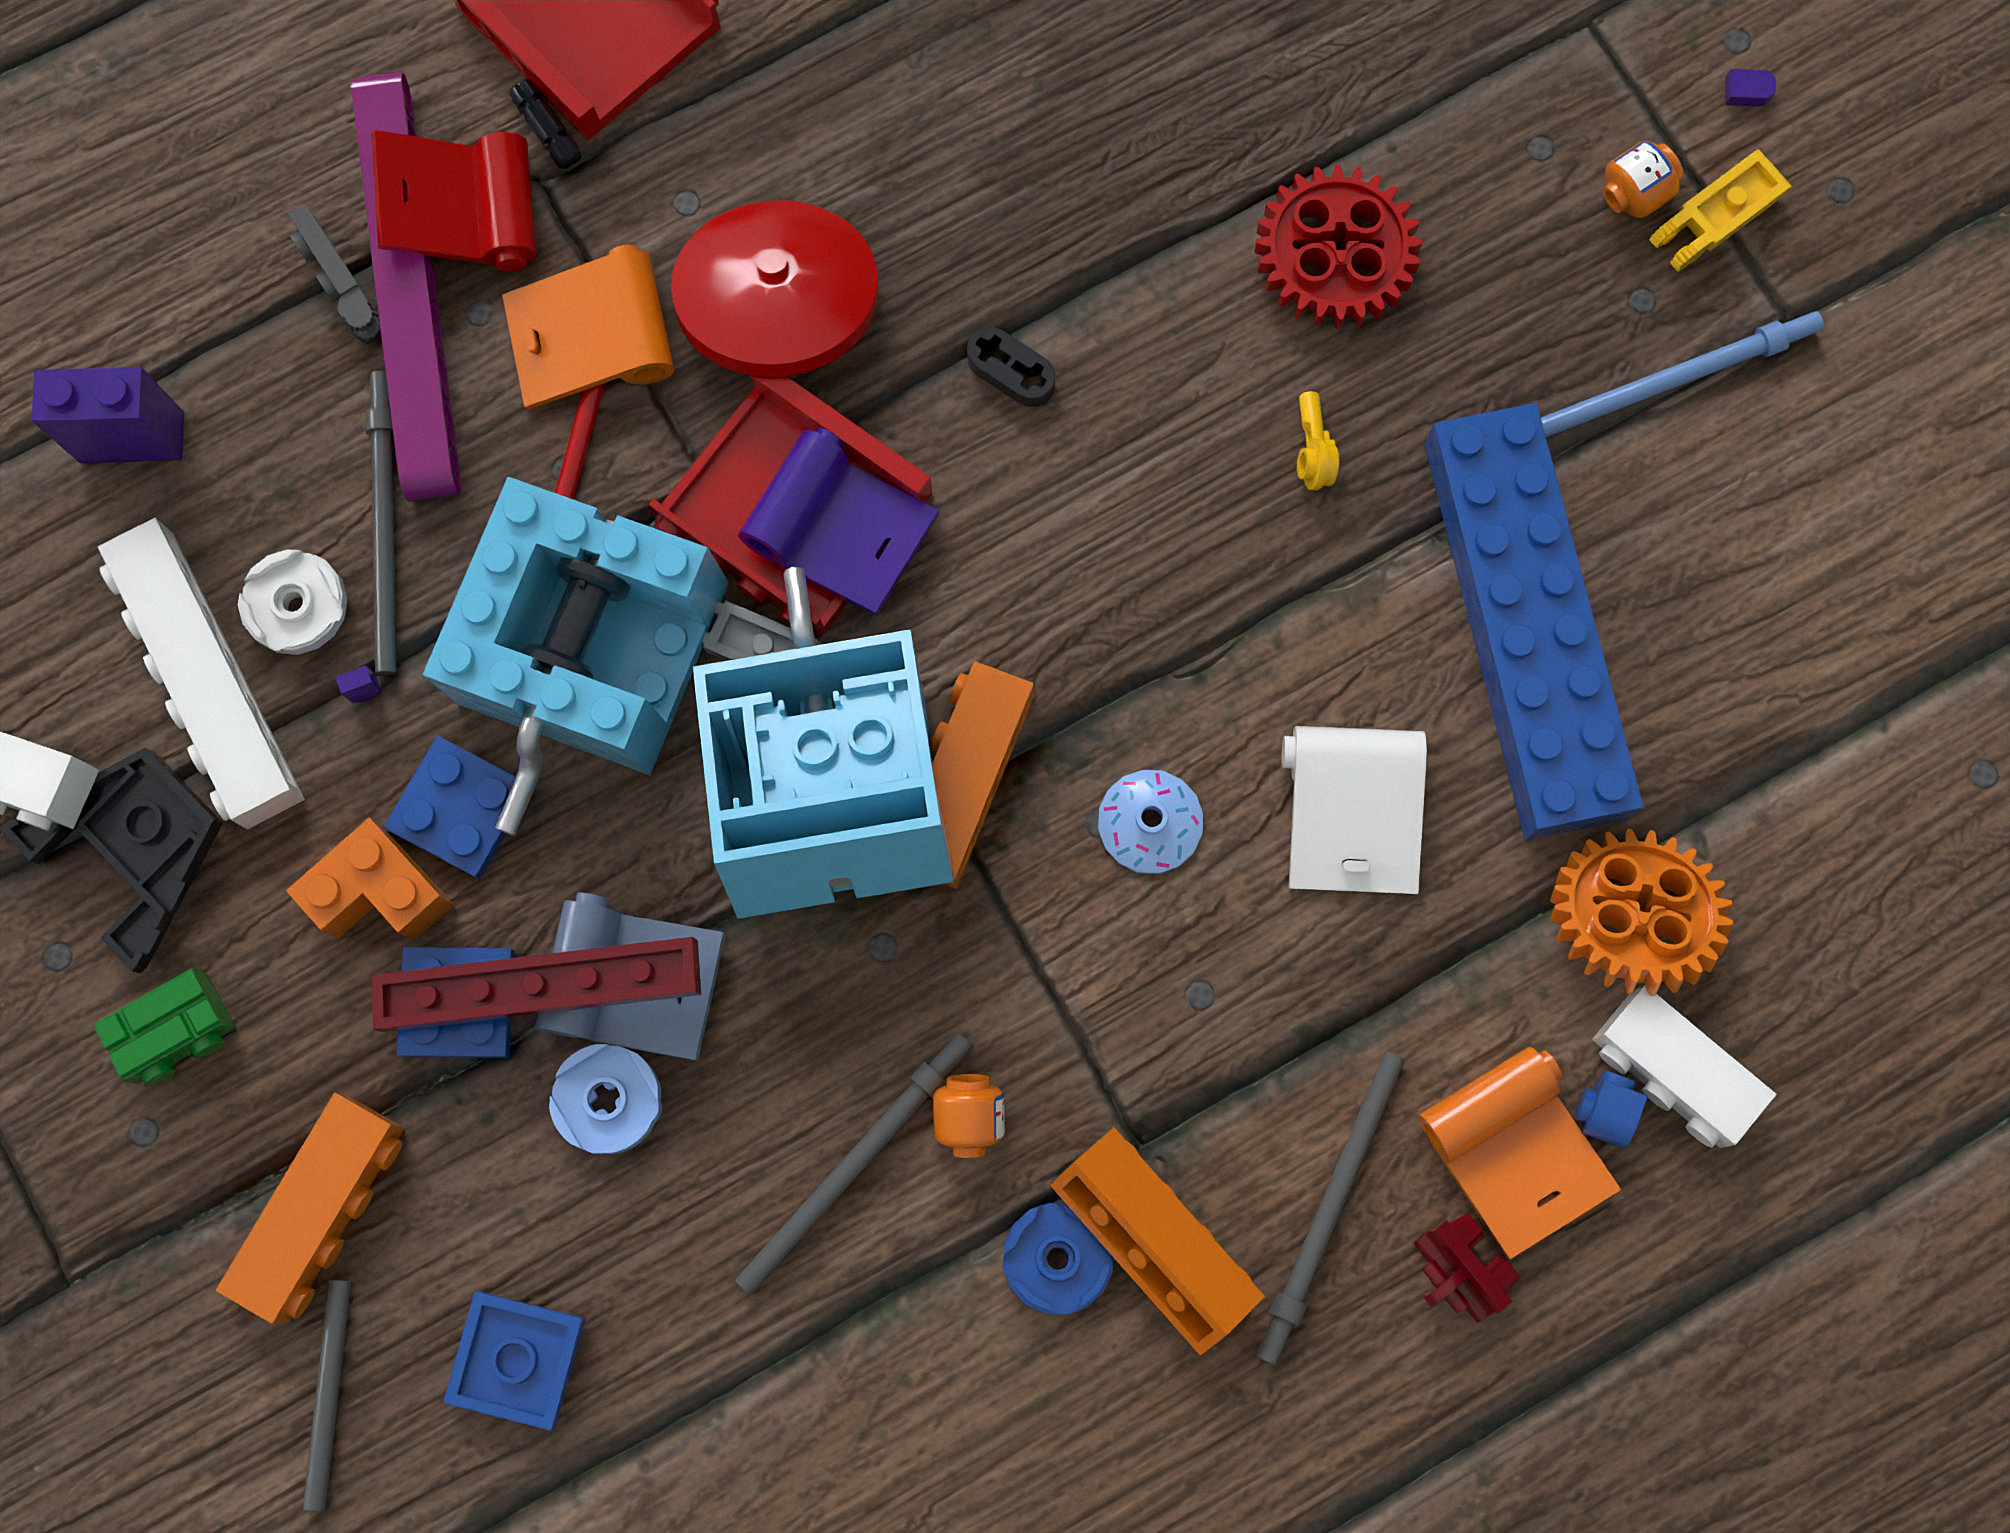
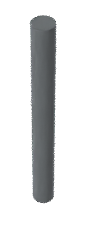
[303,1280,352,1511]

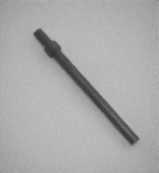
[366,371,397,676]
[735,1033,973,1295]
[1255,1052,1405,1366]

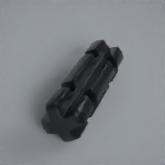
[509,79,582,170]

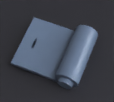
[535,892,726,1061]

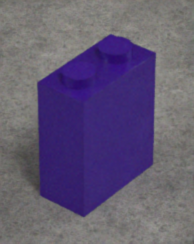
[31,367,184,463]

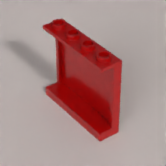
[454,0,721,141]
[648,375,932,638]

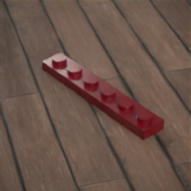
[372,937,701,1032]

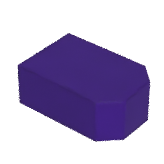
[1725,69,1776,106]
[336,665,382,703]

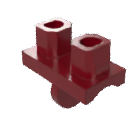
[1413,1214,1519,1323]

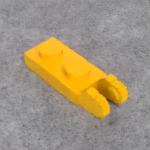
[1649,149,1792,272]

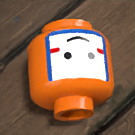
[1602,141,1683,218]
[933,1074,1005,1158]

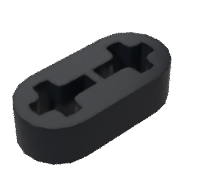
[967,327,1055,407]

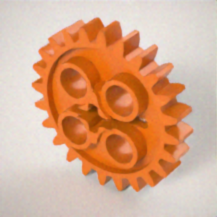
[1550,829,1733,996]

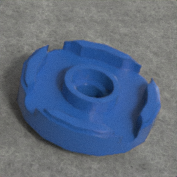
[1002,1203,1113,1315]

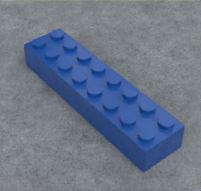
[1424,403,1644,841]

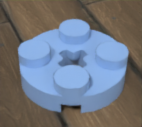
[549,1044,662,1155]

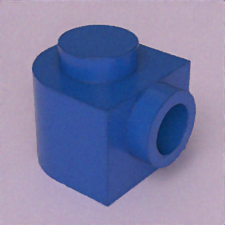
[1574,1071,1647,1149]

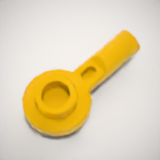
[1297,391,1339,491]

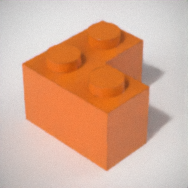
[286,817,454,941]

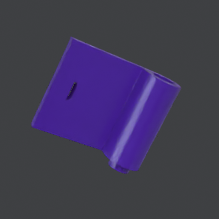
[738,428,940,617]

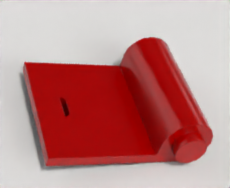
[371,130,537,272]

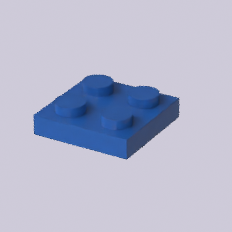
[383,735,516,880]
[396,947,515,1059]
[443,1291,586,1431]

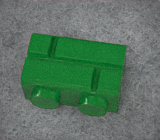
[94,968,235,1086]

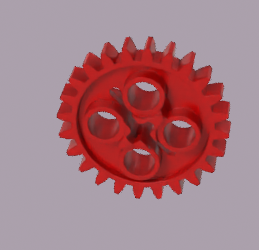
[1254,164,1423,329]

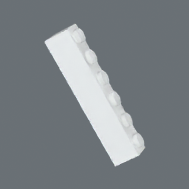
[98,518,305,830]

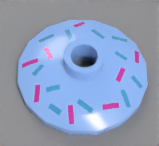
[1098,770,1203,874]

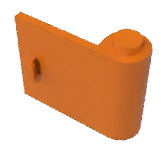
[502,245,675,410]
[1418,1046,1621,1261]

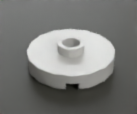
[238,549,348,655]

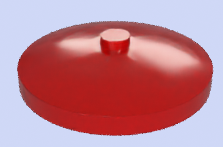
[671,200,879,377]

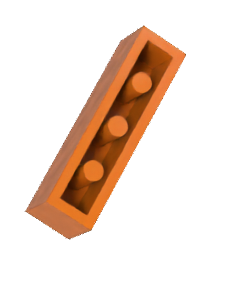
[930,661,1035,889]
[215,1092,404,1324]
[1050,1127,1265,1356]

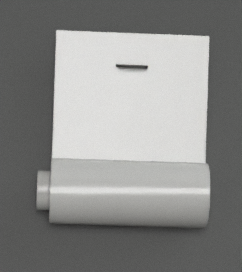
[1282,726,1427,894]

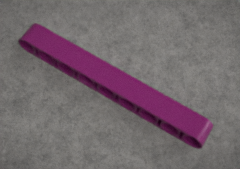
[351,71,461,502]

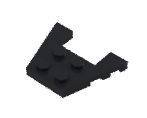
[0,747,223,974]

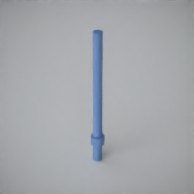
[1541,311,1824,437]

